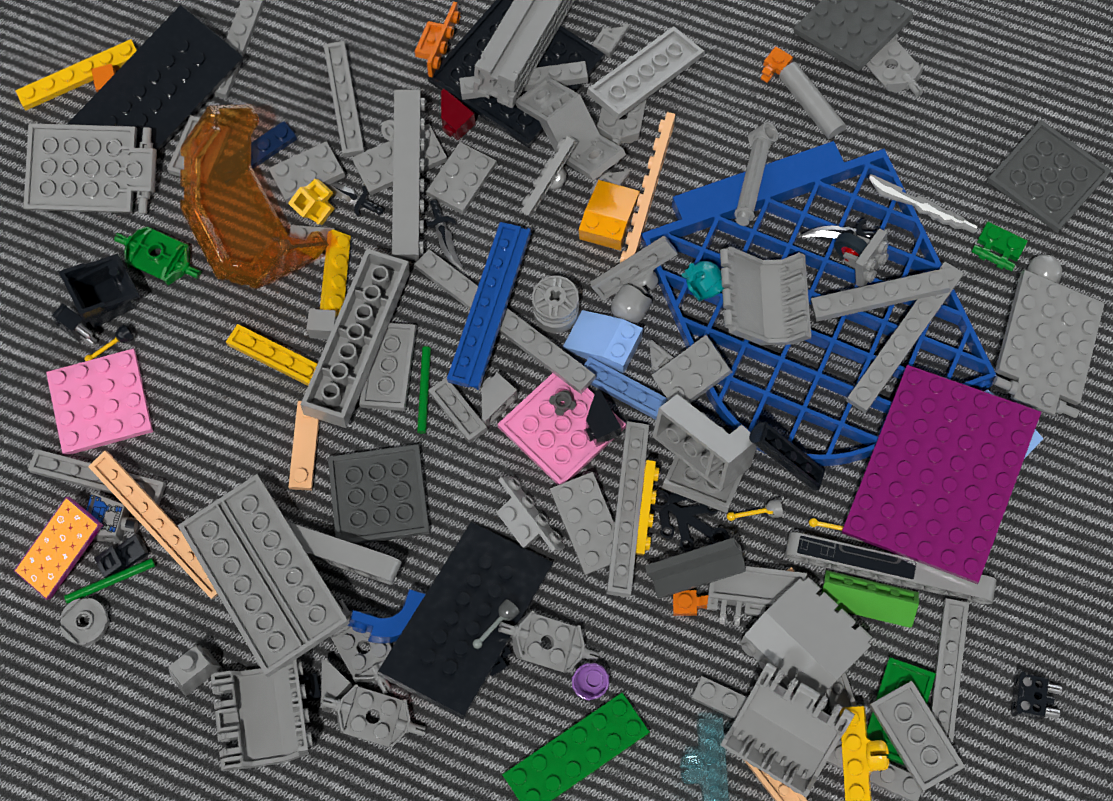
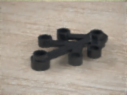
[650,490,729,553]

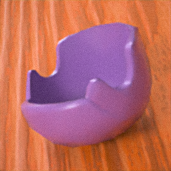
[572,663,610,701]

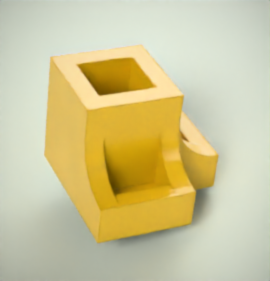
[288,179,335,225]

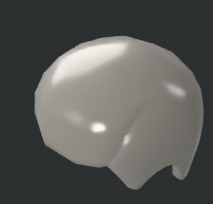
[1027,254,1062,283]

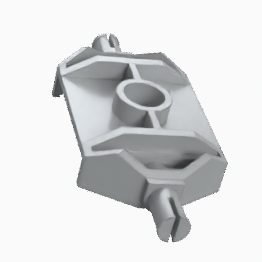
[866,34,924,97]
[597,98,647,146]
[330,599,392,694]
[498,611,599,673]
[321,685,426,748]

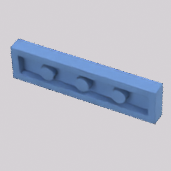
[584,357,668,420]

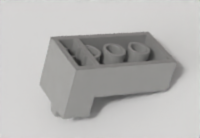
[653,394,757,491]

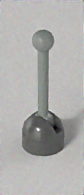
[473,599,520,649]

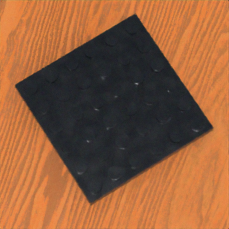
[428,0,605,148]

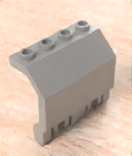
[211,659,313,771]
[720,662,855,798]

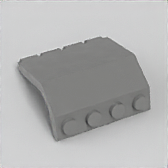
[720,246,811,345]
[739,577,873,706]

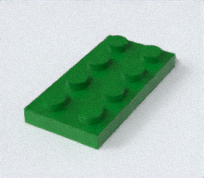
[867,657,936,766]

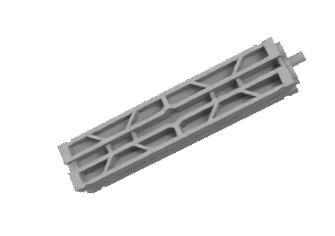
[474,0,575,108]

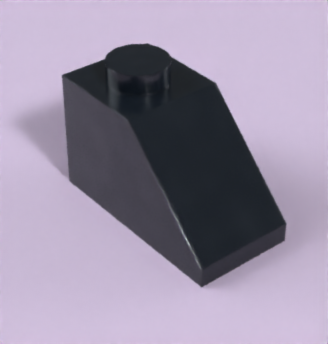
[584,389,621,447]

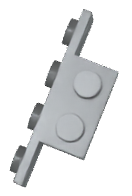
[496,476,565,552]

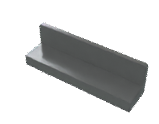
[645,538,746,599]

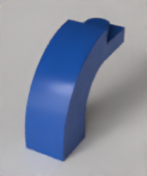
[347,589,425,643]

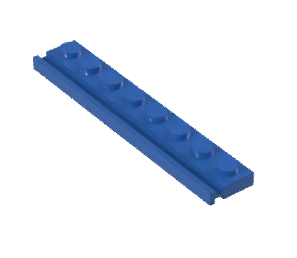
[447,222,531,390]

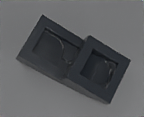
[94,534,149,578]

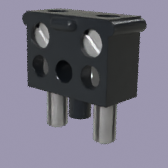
[51,303,97,346]
[1011,671,1062,719]

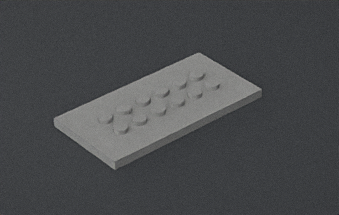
[178,474,350,677]

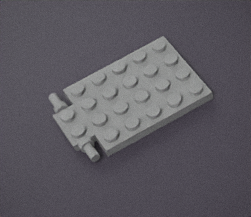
[23,123,157,214]
[993,270,1105,418]

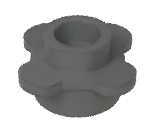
[549,390,576,416]

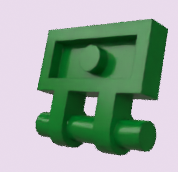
[972,222,1028,272]

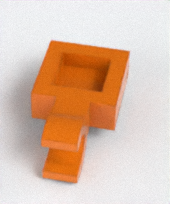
[760,46,793,83]
[673,590,712,616]

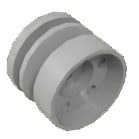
[532,276,579,333]

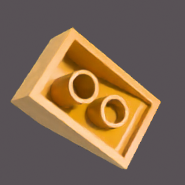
[579,180,640,251]

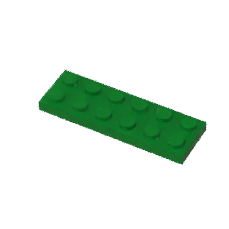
[502,693,650,801]

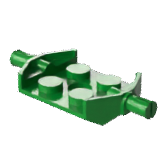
[114,227,201,285]

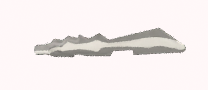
[869,174,977,233]

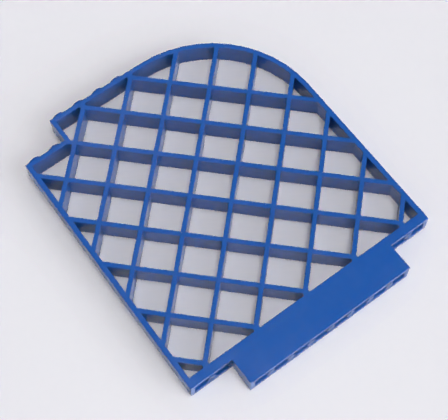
[641,141,997,466]

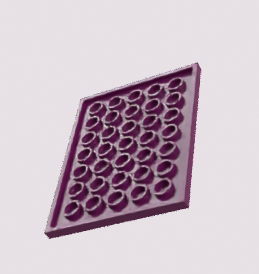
[842,365,1041,584]

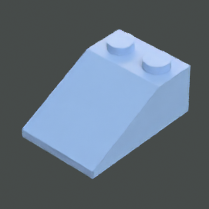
[563,310,643,375]

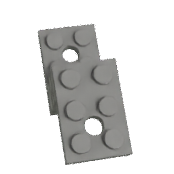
[515,76,626,181]

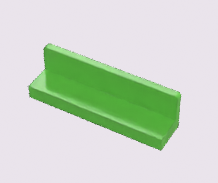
[821,570,919,628]

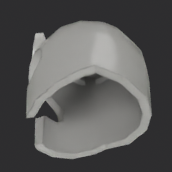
[611,284,652,326]

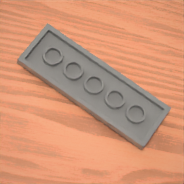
[587,26,704,120]

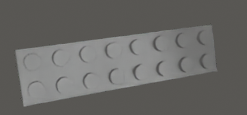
[300,248,410,428]

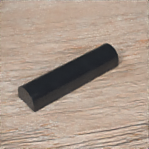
[749,422,825,491]

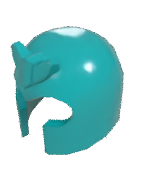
[682,261,724,302]

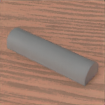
[779,62,847,140]

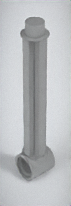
[734,122,778,226]

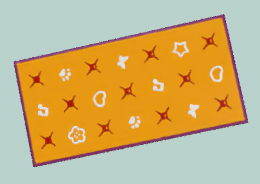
[14,497,103,600]

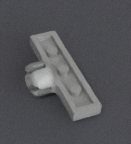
[521,136,578,216]
[590,235,678,301]

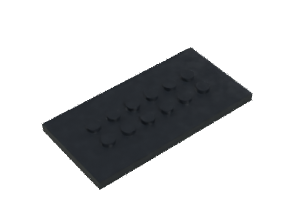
[67,5,244,153]
[378,522,553,720]

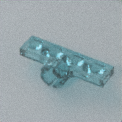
[680,719,729,801]

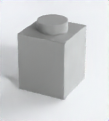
[306,309,338,339]

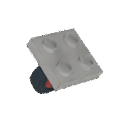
[834,228,889,287]

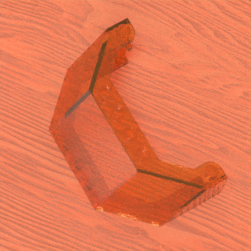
[180,104,329,289]

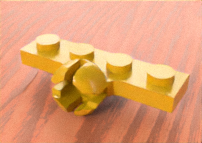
[840,706,889,801]

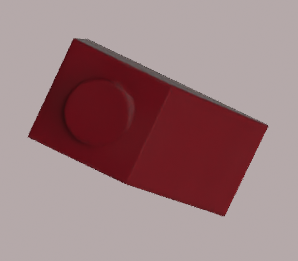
[441,89,476,140]

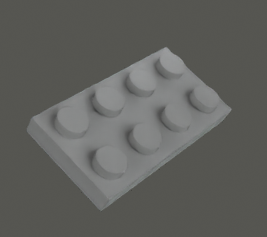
[352,124,447,196]
[359,323,417,411]
[550,472,614,575]
[869,681,965,792]

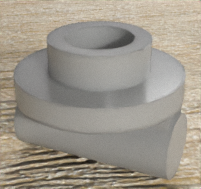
[381,119,394,141]

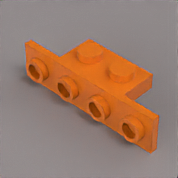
[415,1,461,77]

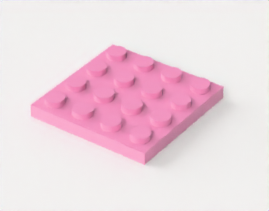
[46,348,153,456]
[497,373,626,485]

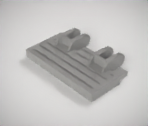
[707,566,807,626]

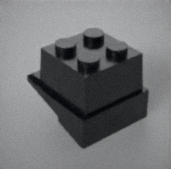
[59,254,140,328]

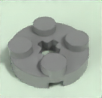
[60,598,110,647]

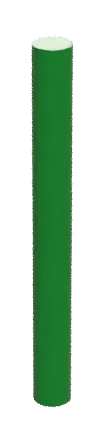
[417,346,431,434]
[64,558,156,604]

